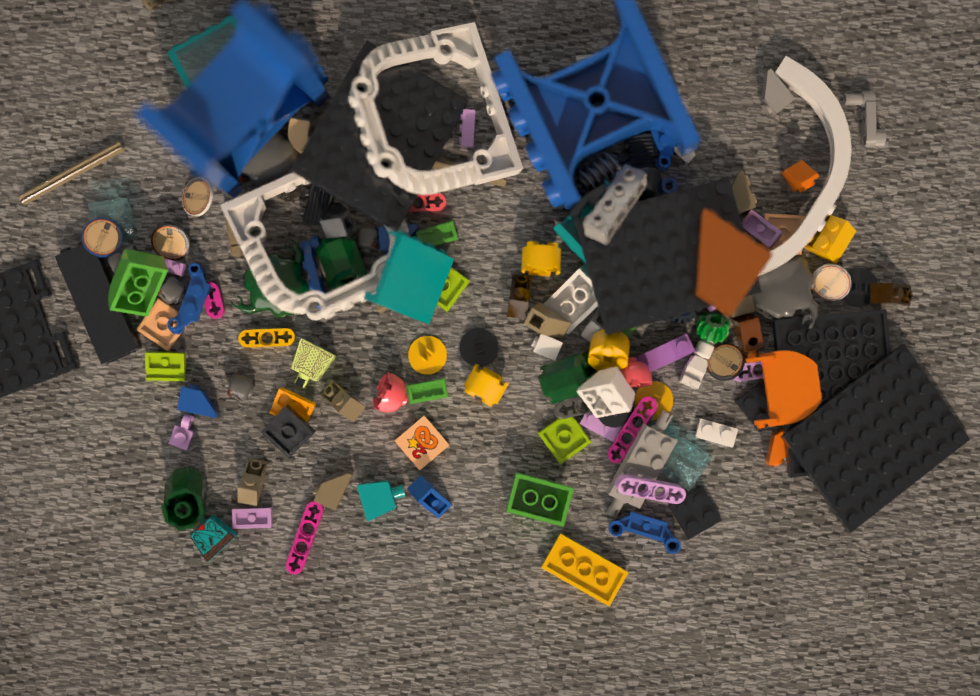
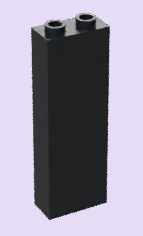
[54,241,142,364]

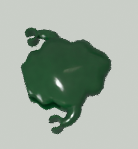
[231,240,310,318]

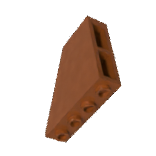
[695,209,773,317]

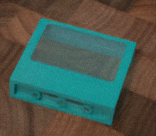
[167,16,238,88]

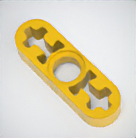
[238,328,296,347]

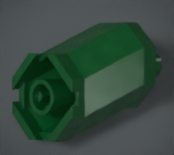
[316,235,368,292]
[538,351,598,404]
[161,466,208,531]

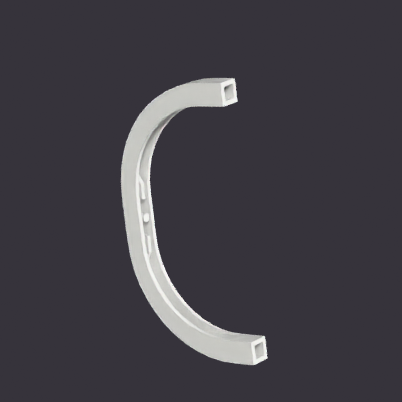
[759,56,851,276]

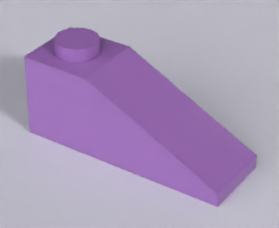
[635,333,695,371]

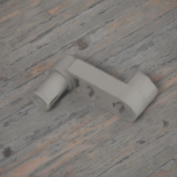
[842,92,886,147]

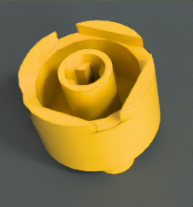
[521,241,561,276]
[588,329,630,371]
[464,364,509,406]

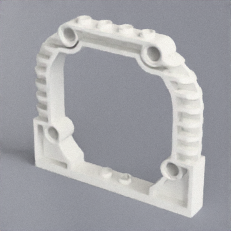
[349,22,523,195]
[220,173,410,320]

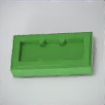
[416,220,459,247]
[407,378,449,404]

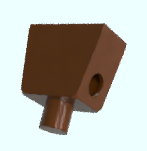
[731,313,764,358]

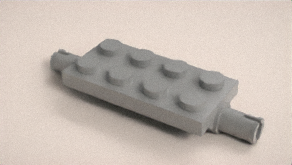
[606,410,677,518]

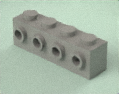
[583,164,647,245]

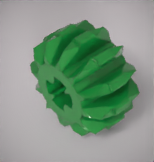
[696,311,730,344]

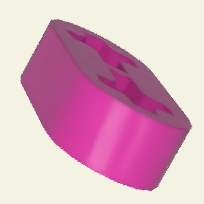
[205,282,225,319]

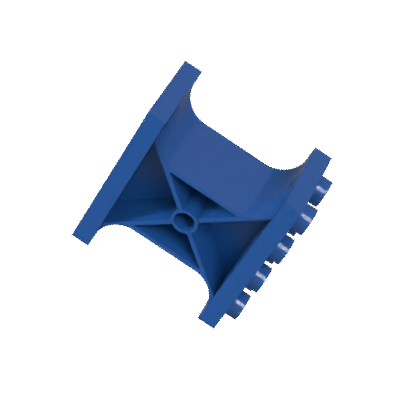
[134,0,329,198]
[490,0,701,212]

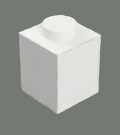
[531,334,563,361]

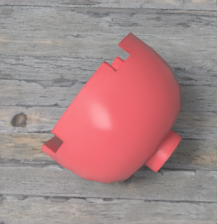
[619,358,652,388]
[372,372,408,412]

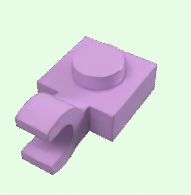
[168,414,195,450]

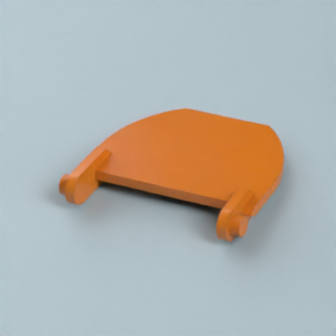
[746,351,822,429]

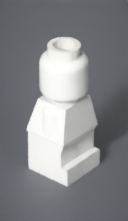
[678,339,714,389]

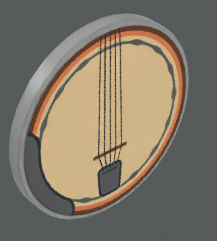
[812,264,851,301]

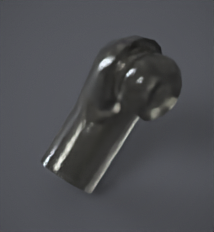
[280,184,302,202]

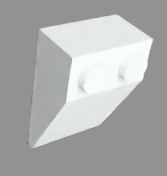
[543,264,597,334]

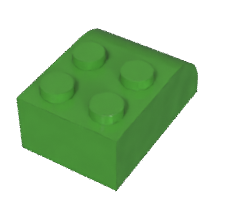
[108,249,168,316]
[506,471,574,527]

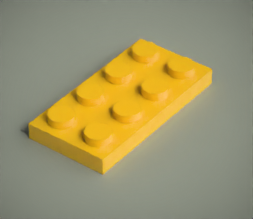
[541,533,629,607]

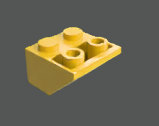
[804,214,856,264]

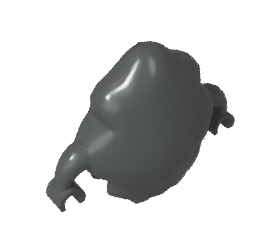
[237,130,300,196]
[752,256,818,329]

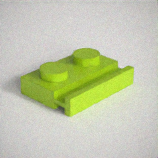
[145,351,186,381]

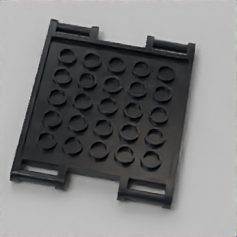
[0,259,80,398]

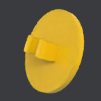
[408,336,447,375]
[634,381,673,420]

